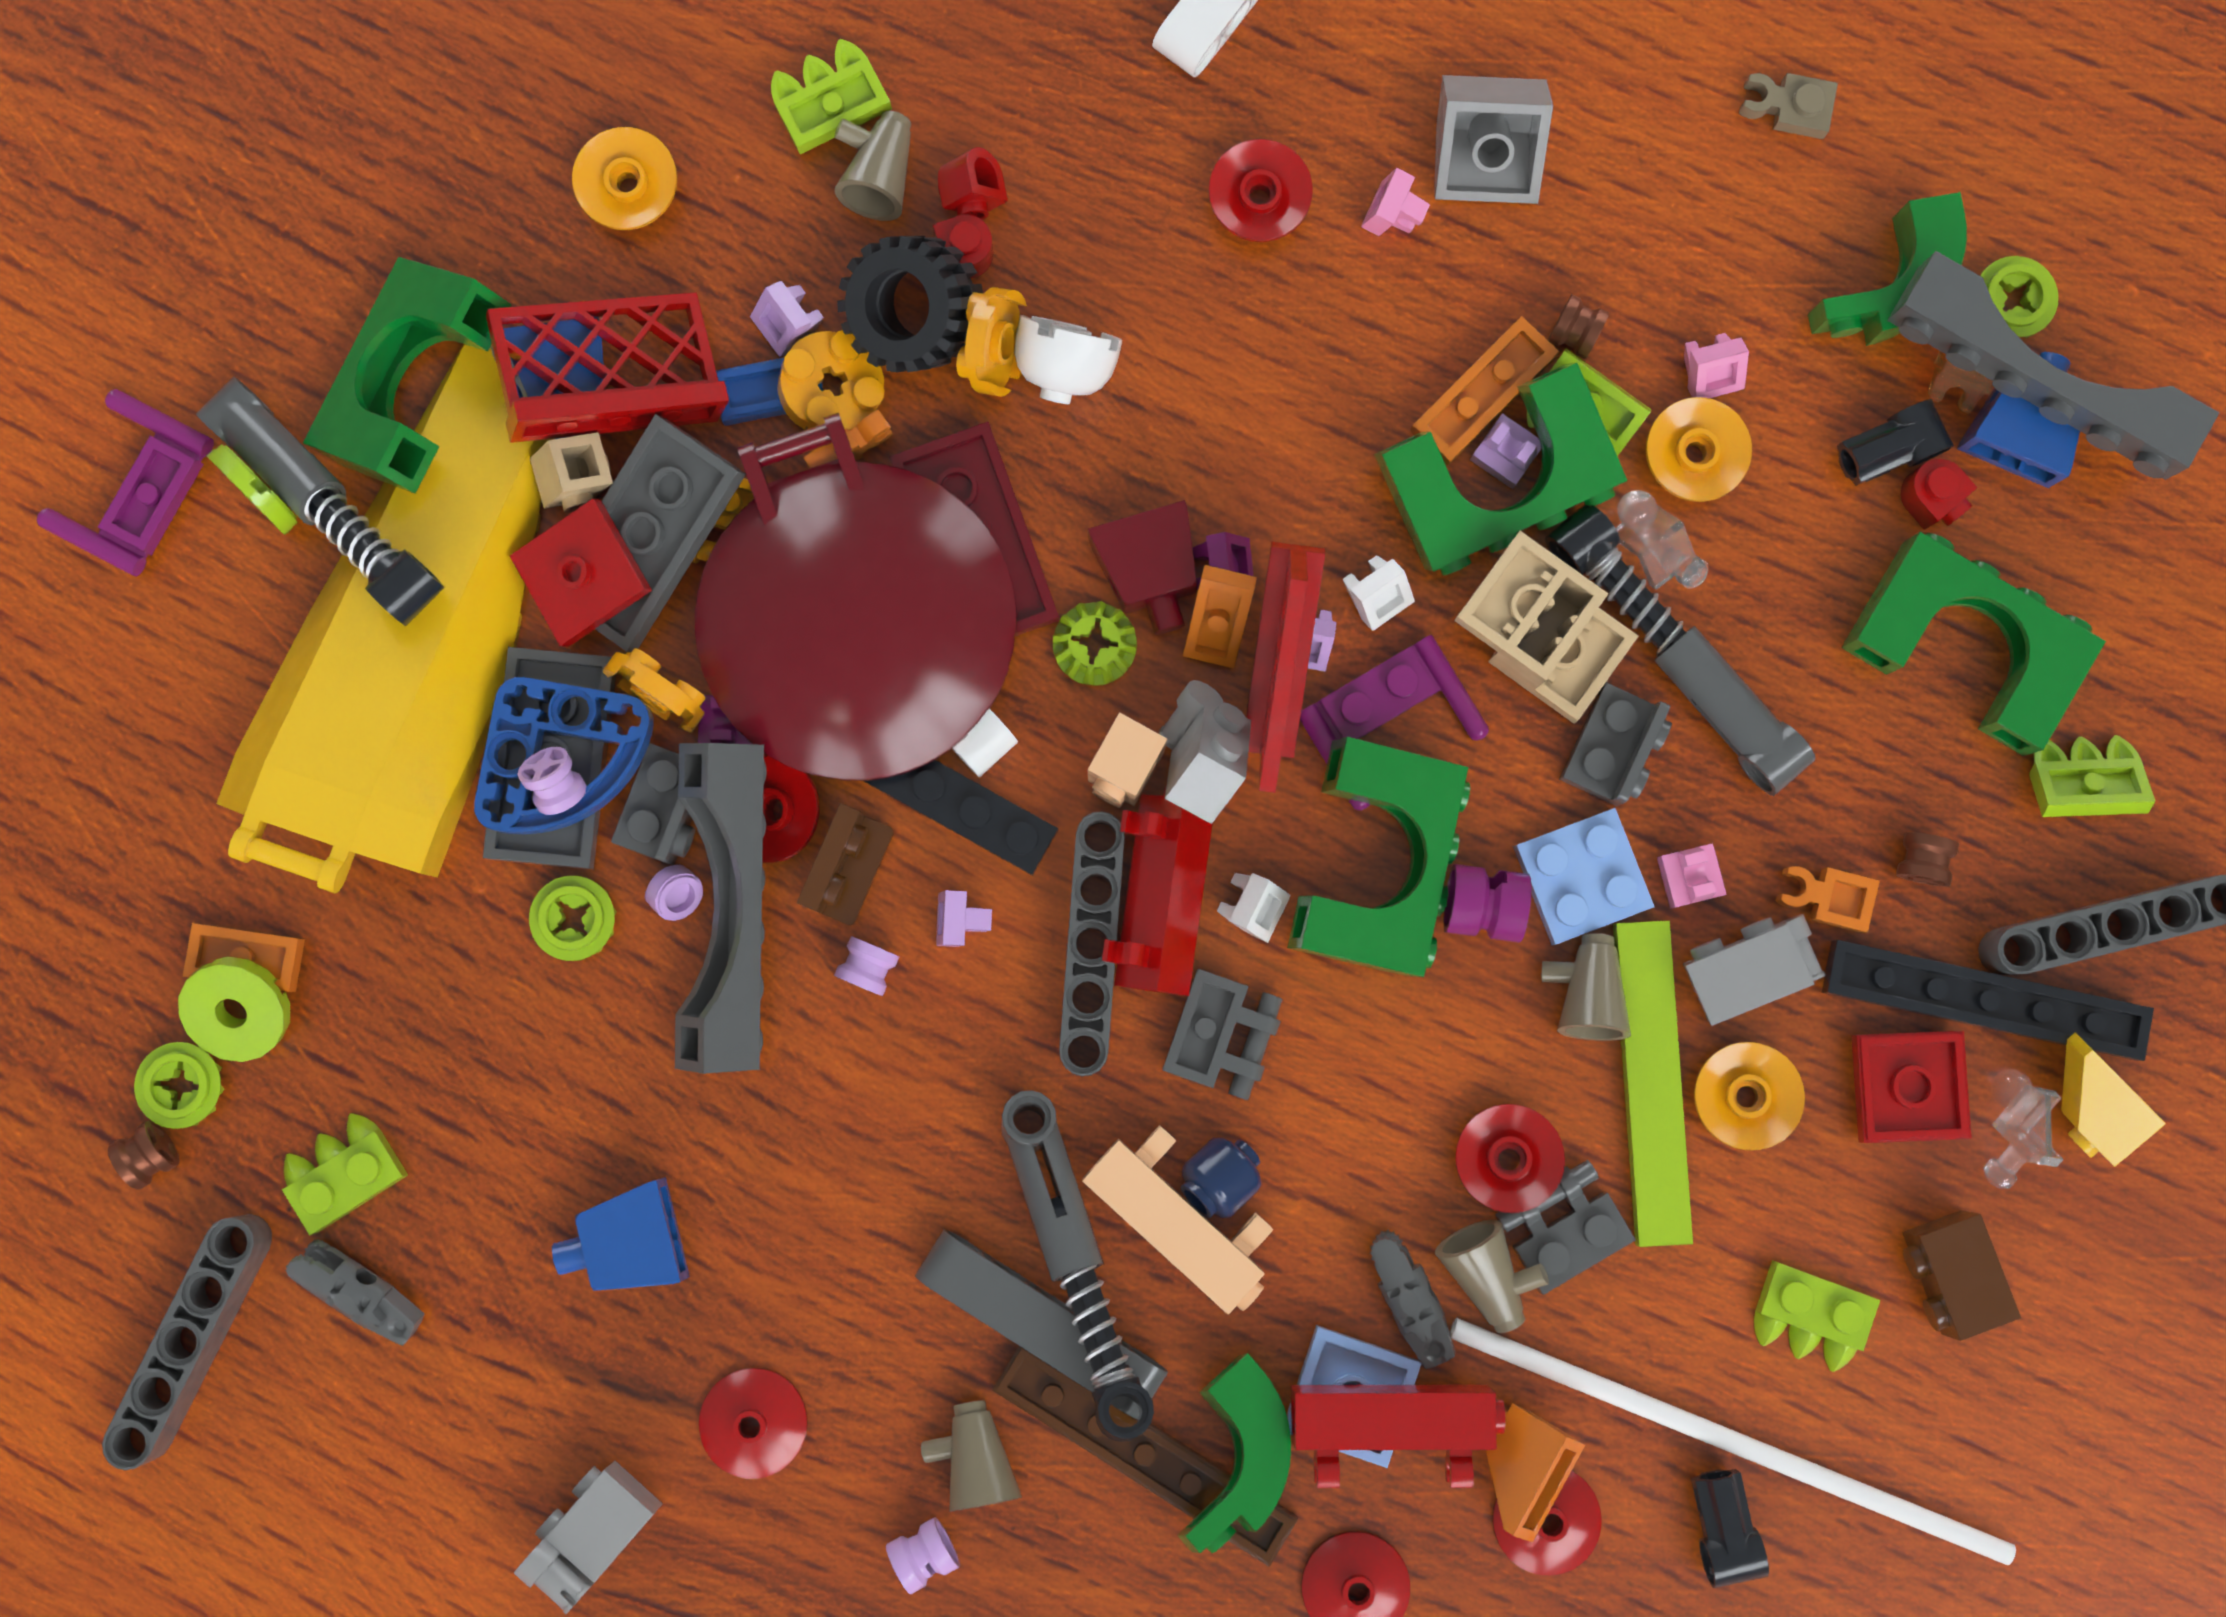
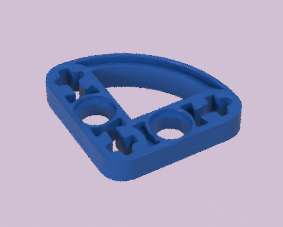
[474,677,654,834]

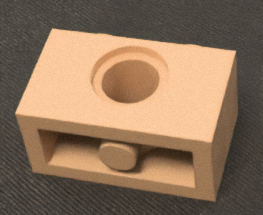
[1088,712,1167,808]

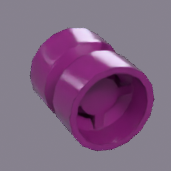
[1443,864,1532,943]

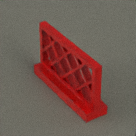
[486,292,729,443]
[1246,541,1326,793]

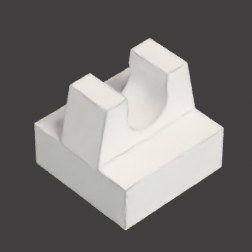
[1343,555,1415,631]
[1217,873,1291,943]

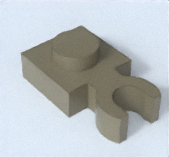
[1739,73,1838,139]

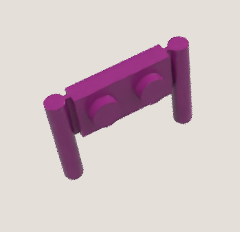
[37,389,214,577]
[1300,634,1489,810]

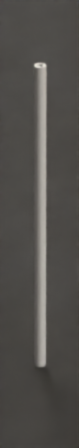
[1450,1318,2016,1565]

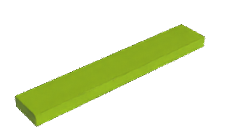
[1613,921,1693,1247]

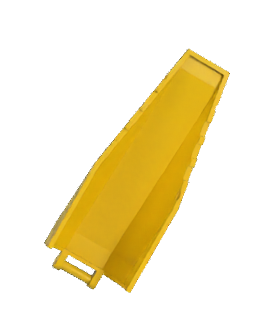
[216,344,555,893]

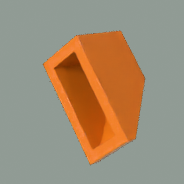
[1486,1403,1585,1542]

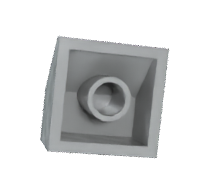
[1434,75,1553,204]

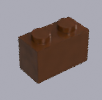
[1902,1210,2021,1341]

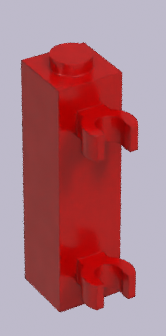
[1102,787,1213,996]
[1291,1385,1506,1488]

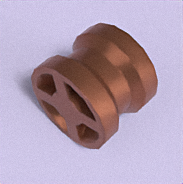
[1548,294,1609,360]
[1896,832,1959,887]
[107,1121,180,1190]

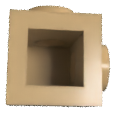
[530,432,613,513]

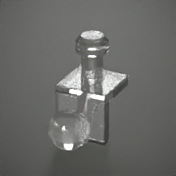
[1616,490,1708,590]
[1983,1069,2064,1189]

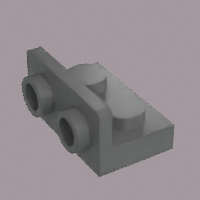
[1559,682,1672,806]
[611,743,695,865]

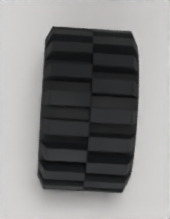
[837,236,983,373]

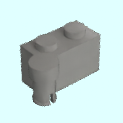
[1159,680,1251,824]
[1683,914,1826,1026]
[514,1461,663,1614]

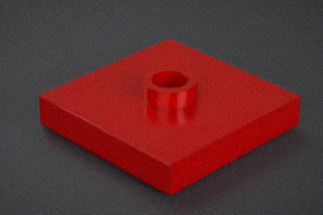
[510,498,652,647]
[1851,1031,1972,1143]

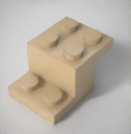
[1454,531,1639,723]

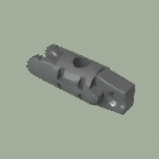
[1370,1230,1456,1369]
[285,1239,424,1346]

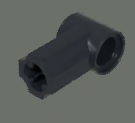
[1837,399,1954,486]
[1691,1469,1769,1588]

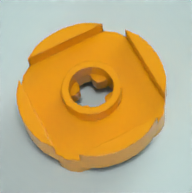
[956,287,1027,397]
[777,330,885,431]
[603,648,706,732]

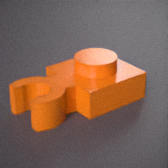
[803,409,893,469]
[1776,866,1880,933]

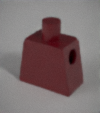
[1088,500,1197,635]

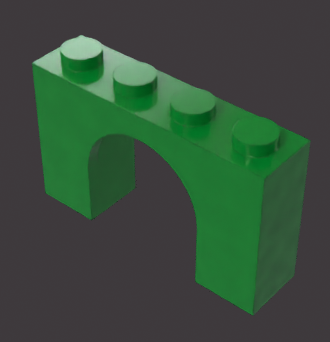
[303,257,512,494]
[1374,363,1628,575]
[1841,532,2106,756]
[1287,737,1470,977]

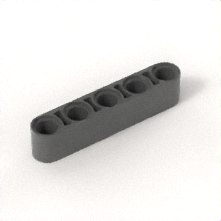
[1059,811,1124,1076]
[1978,875,2226,975]
[102,1214,272,1470]
[915,1229,1168,1419]

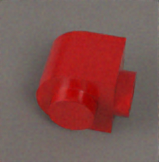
[938,147,1008,220]
[932,215,994,279]
[1901,459,1978,530]

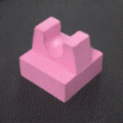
[1361,168,1430,236]
[1684,333,1749,398]
[1657,843,1727,909]

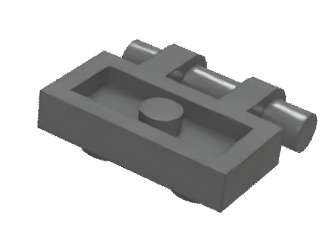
[1162,969,1283,1100]
[1495,1160,1636,1295]

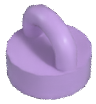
[645,865,703,921]

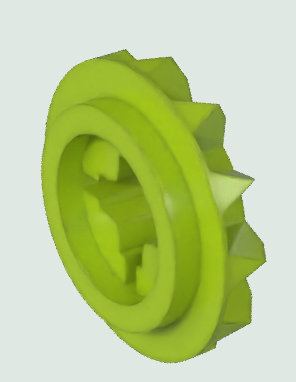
[1981,256,2058,339]
[1053,601,1137,686]
[529,876,617,961]
[134,1042,225,1129]

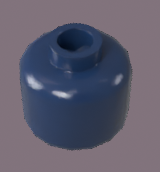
[1181,1138,1261,1218]

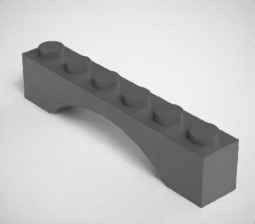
[1887,251,2219,480]
[675,743,767,1074]

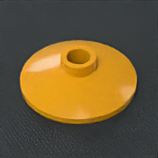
[572,127,677,230]
[1646,397,1752,502]
[1694,1042,1805,1151]

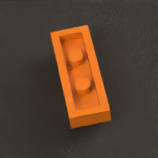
[1410,316,1559,466]

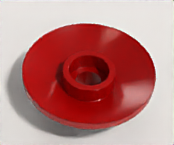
[1209,139,1313,242]
[762,756,820,863]
[1455,1104,1565,1213]
[699,1368,808,1479]
[1492,1471,1602,1576]
[1301,1531,1410,1617]

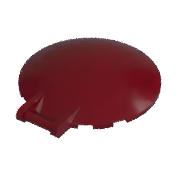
[695,412,1017,781]

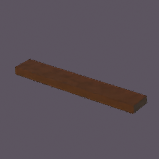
[992,1346,1298,1567]

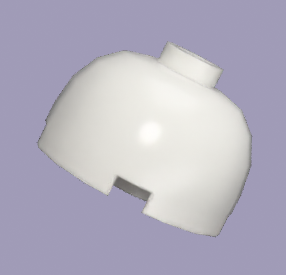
[1014,315,1123,404]

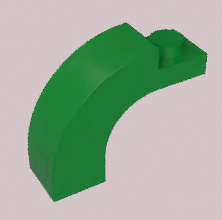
[1808,192,1967,346]
[1177,1353,1291,1554]

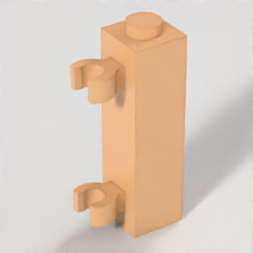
[1082,1125,1274,1315]

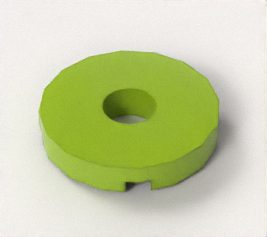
[206,444,298,535]
[178,957,290,1062]

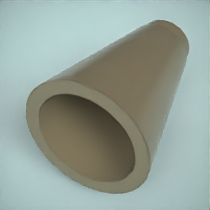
[834,111,911,221]
[1542,933,1631,1041]
[1435,1220,1549,1333]
[921,1400,1022,1512]

